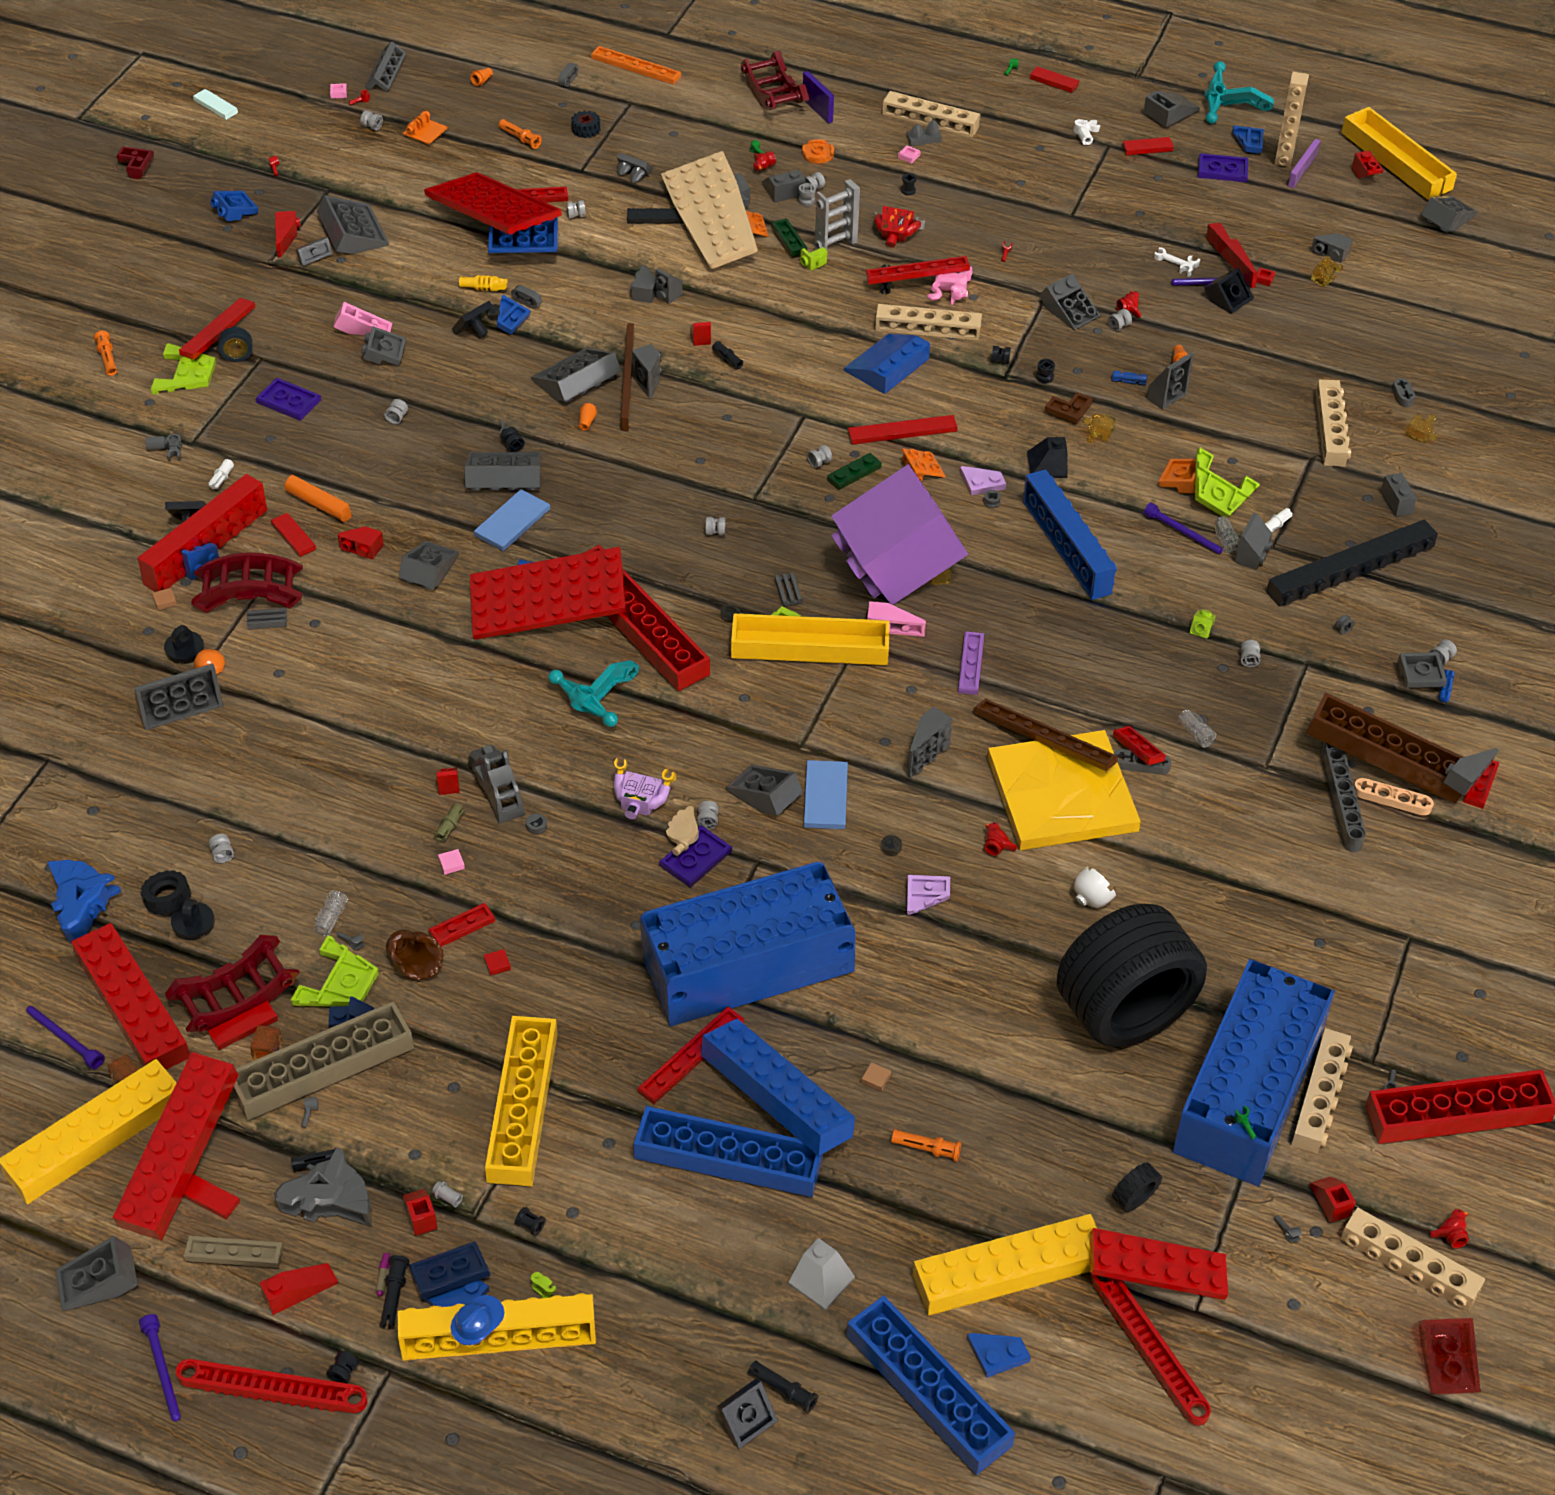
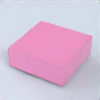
[330,83,347,98]
[898,145,920,164]
[438,849,465,874]

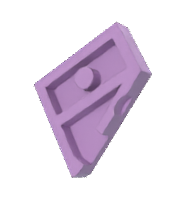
[960,466,1006,496]
[907,875,950,915]

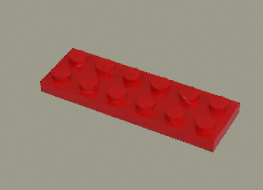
[1090,1228,1228,1300]

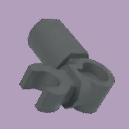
[146,433,182,462]

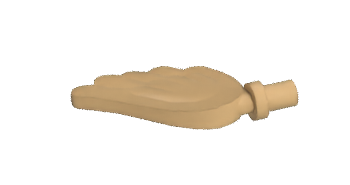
[666,806,699,856]

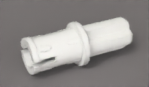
[208,459,234,490]
[1265,508,1292,532]

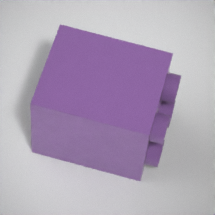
[831,464,969,605]

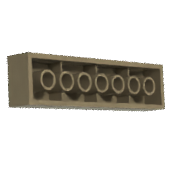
[232,1001,414,1121]

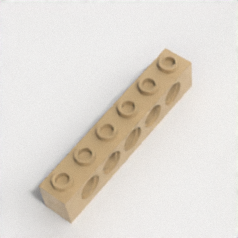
[1274,72,1309,168]
[882,91,980,138]
[875,304,982,340]
[1315,379,1351,467]
[1291,1028,1353,1154]
[1341,1207,1485,1311]

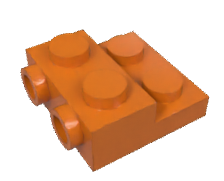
[1158,459,1196,494]

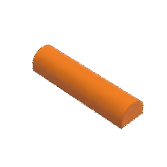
[284,475,352,522]

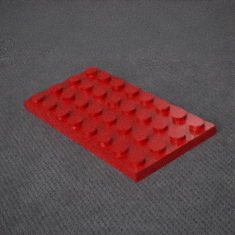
[424,172,562,234]
[470,546,627,640]

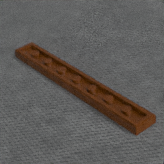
[621,323,634,432]
[974,698,1118,771]

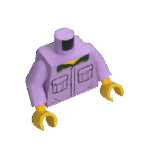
[614,758,676,819]

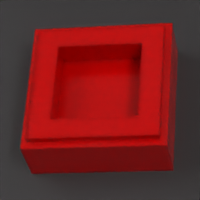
[1256,267,1276,286]
[484,949,511,976]

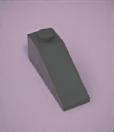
[1444,748,1499,796]

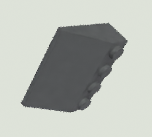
[317,195,389,254]
[531,348,621,402]
[465,452,542,490]
[134,663,223,731]

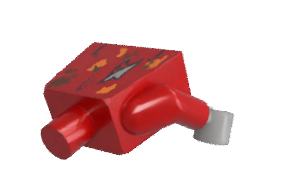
[874,206,925,247]

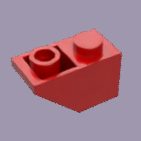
[1352,151,1383,179]
[338,526,384,560]
[1309,1176,1356,1223]
[402,1188,438,1236]

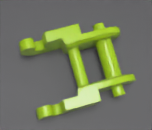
[531,1272,556,1298]

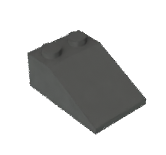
[1421,196,1478,232]
[1147,352,1194,410]
[399,541,459,589]
[726,764,803,815]
[56,1236,138,1311]

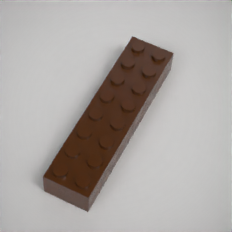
[1306,692,1463,804]

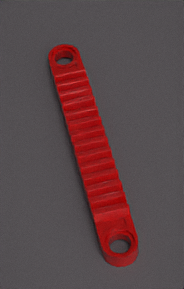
[1091,1274,1211,1426]
[175,1359,368,1413]

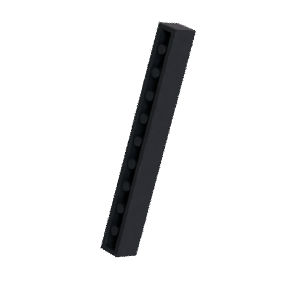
[1266,519,1438,607]

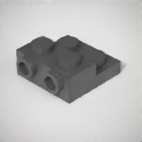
[361,326,406,366]
[1397,652,1447,688]

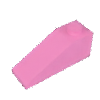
[333,302,392,335]
[867,602,926,637]

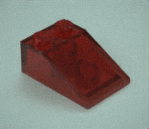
[1418,1318,1481,1394]

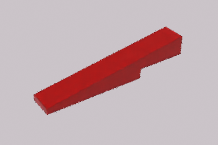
[1206,223,1257,288]

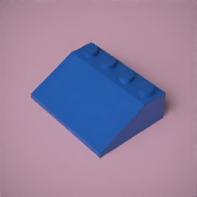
[488,217,559,253]
[844,334,930,394]

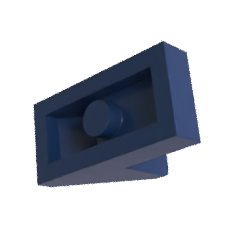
[328,996,374,1028]

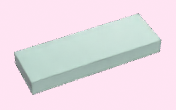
[193,89,238,120]

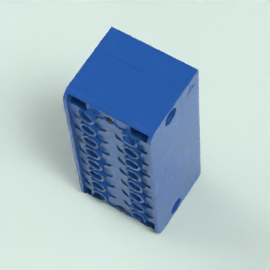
[640,862,856,1027]
[1173,959,1335,1187]

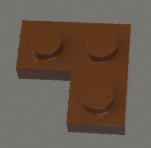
[1044,392,1093,424]

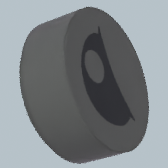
[526,814,547,834]

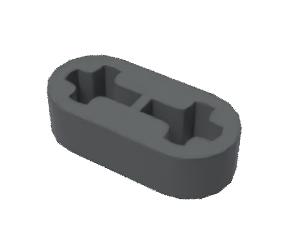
[558,63,579,87]
[511,285,542,309]
[1392,378,1415,407]

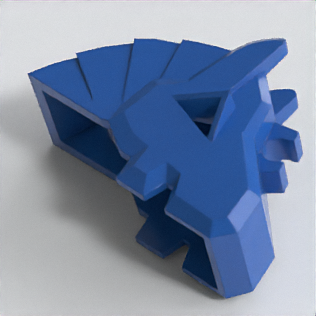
[47,860,121,943]

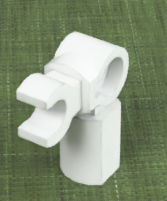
[1073,119,1100,145]

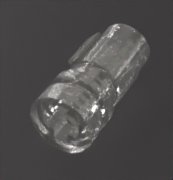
[1214,516,1240,553]
[1178,709,1217,748]
[314,890,349,936]

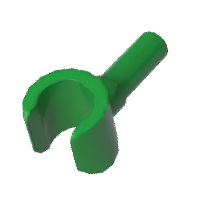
[1004,58,1019,76]
[749,140,764,153]
[1234,1106,1256,1140]

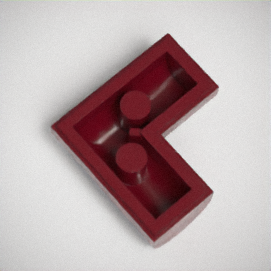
[116,146,154,179]

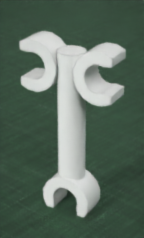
[1154,247,1200,277]

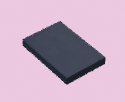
[409,1241,490,1300]

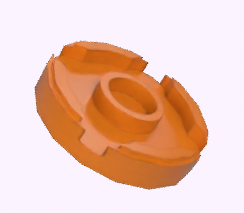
[802,139,834,164]

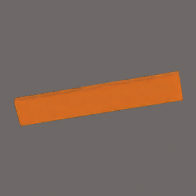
[591,46,681,85]

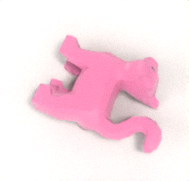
[927,267,973,305]

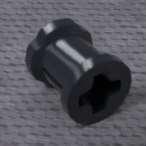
[901,173,917,196]
[515,1207,546,1236]

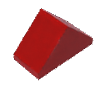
[691,322,711,346]
[436,767,460,795]

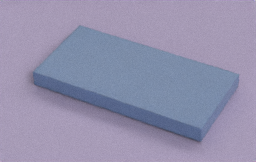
[474,489,550,551]
[804,760,848,829]

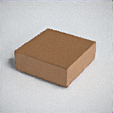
[152,588,177,610]
[861,1062,891,1091]

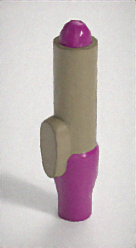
[375,1253,390,1297]

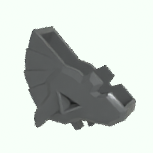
[468,744,525,824]
[274,1148,372,1227]

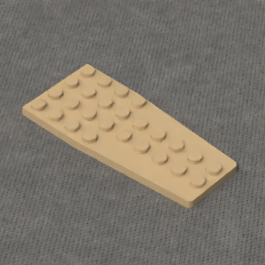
[661,151,758,269]

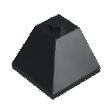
[1204,268,1254,314]
[1027,437,1068,478]

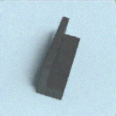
[365,41,406,92]

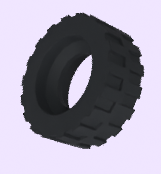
[140,870,191,915]
[1112,1162,1162,1212]

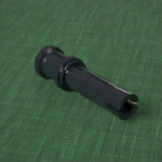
[379,1255,410,1330]
[748,1360,818,1414]

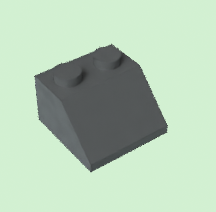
[762,170,805,203]
[632,344,661,398]
[1235,513,1273,570]

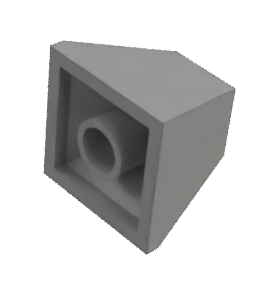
[788,1238,855,1311]

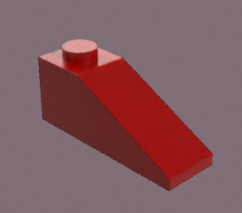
[275,211,301,257]
[259,1263,338,1315]

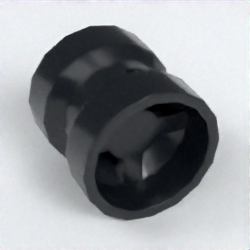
[991,345,1011,365]
[1036,359,1055,384]
[501,427,525,452]
[326,1351,359,1384]

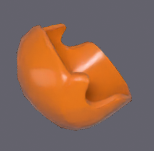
[193,649,225,674]

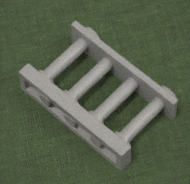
[814,179,860,250]

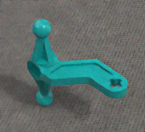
[1205,61,1274,124]
[548,660,639,727]

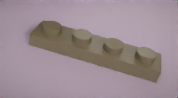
[184,1236,283,1268]

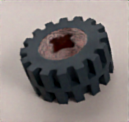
[571,110,601,138]

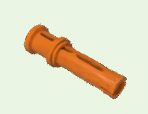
[499,119,542,149]
[94,331,117,376]
[891,1129,962,1162]

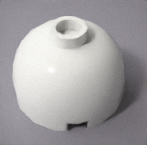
[1074,866,1116,908]

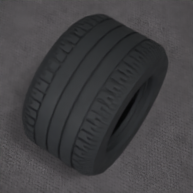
[1056,904,1207,1047]

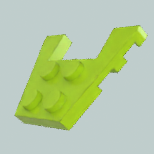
[151,343,216,395]
[1195,447,1260,519]
[291,935,379,1006]

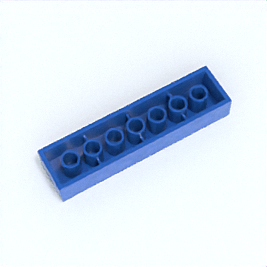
[1023,469,1117,600]
[701,1019,855,1156]
[634,1106,823,1197]
[847,1295,1015,1476]

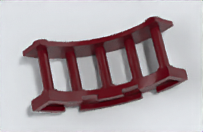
[741,50,809,110]
[191,553,303,613]
[165,935,300,1032]

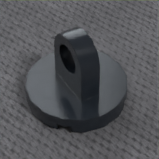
[164,625,204,664]
[171,898,215,940]

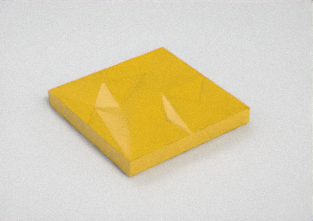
[987,730,1141,851]

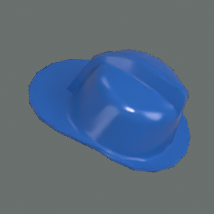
[451,1295,504,1345]

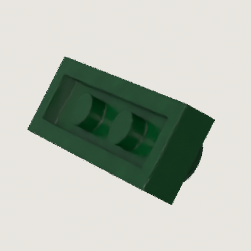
[771,218,807,257]
[827,453,882,490]

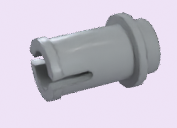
[432,1181,463,1208]

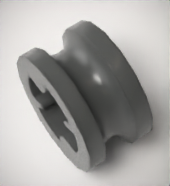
[984,490,1001,508]
[1335,615,1355,634]

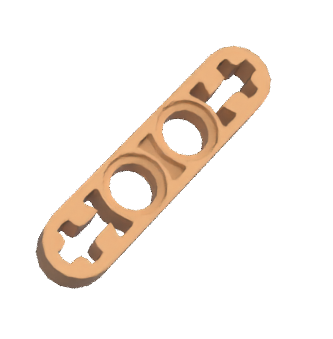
[1354,778,1434,816]

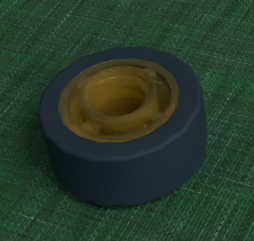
[218,327,252,362]

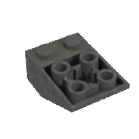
[1144,91,1200,127]
[1039,273,1100,330]
[908,706,952,778]

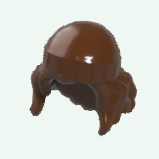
[386,929,444,981]

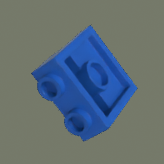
[210,191,259,221]

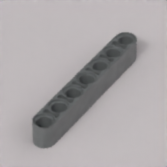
[1320,741,1366,852]

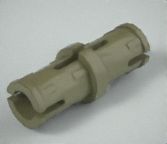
[434,803,465,842]

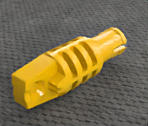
[459,275,508,292]

